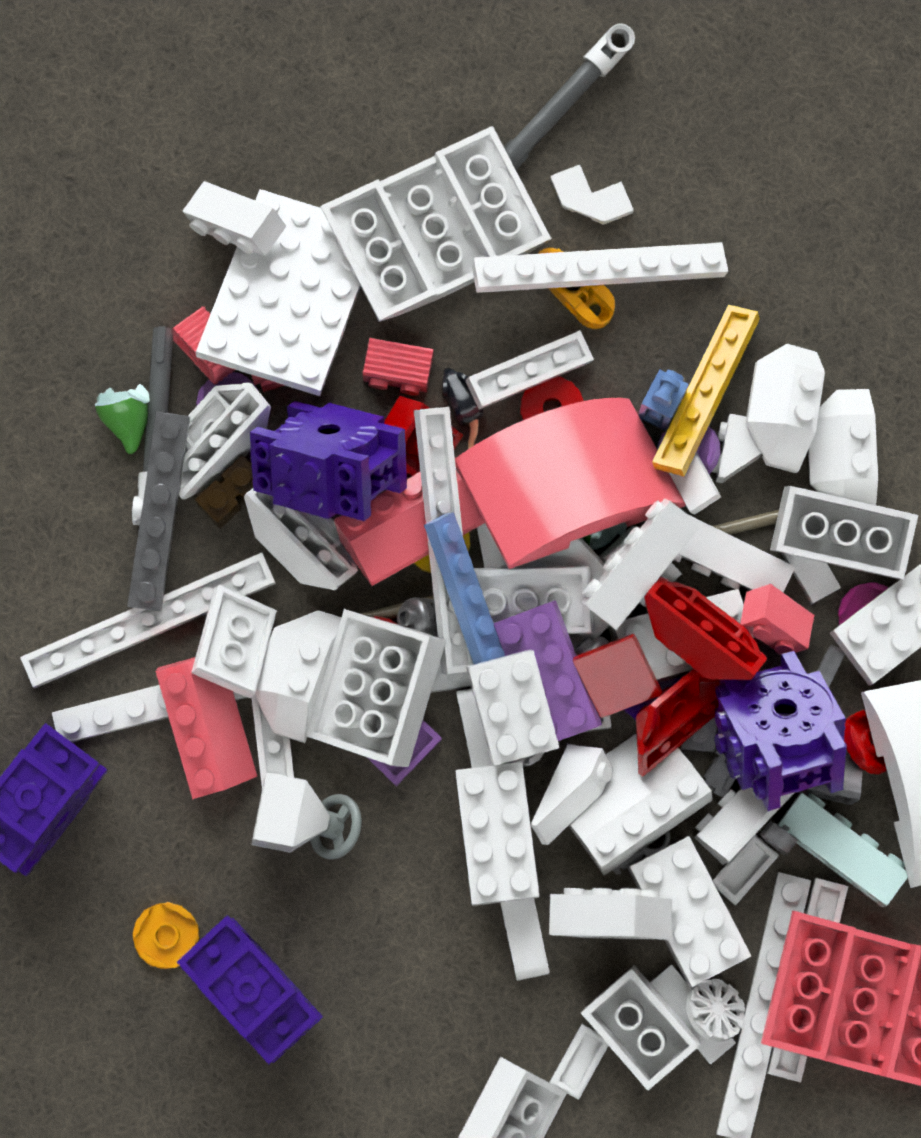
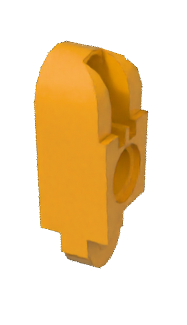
[538,247,615,329]

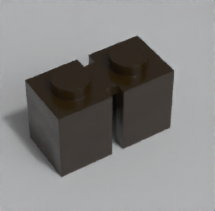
[195,455,253,529]

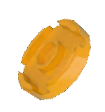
[133,902,200,969]

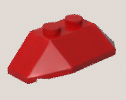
[644,576,767,680]
[636,669,719,777]

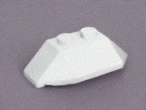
[746,344,825,473]
[179,383,271,499]
[808,389,878,505]
[244,489,358,590]
[255,610,342,743]

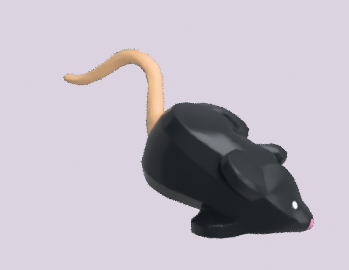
[442,367,484,449]

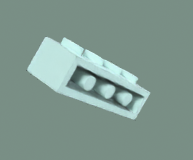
[777,793,908,907]

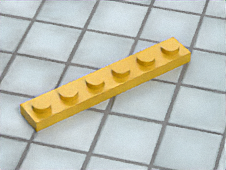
[652,305,760,476]

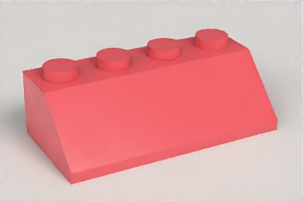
[334,470,485,586]
[156,657,257,799]

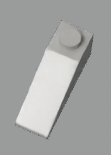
[531,744,613,845]

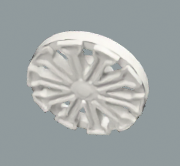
[686,979,746,1042]

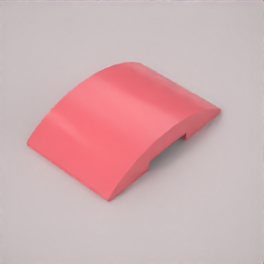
[455,398,686,569]
[761,911,921,1086]

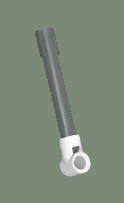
[504,24,635,170]
[132,326,173,525]

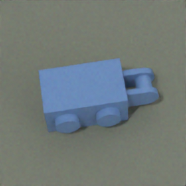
[638,369,689,431]

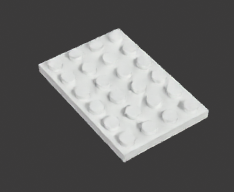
[196,189,361,396]

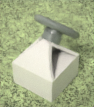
[251,773,362,859]

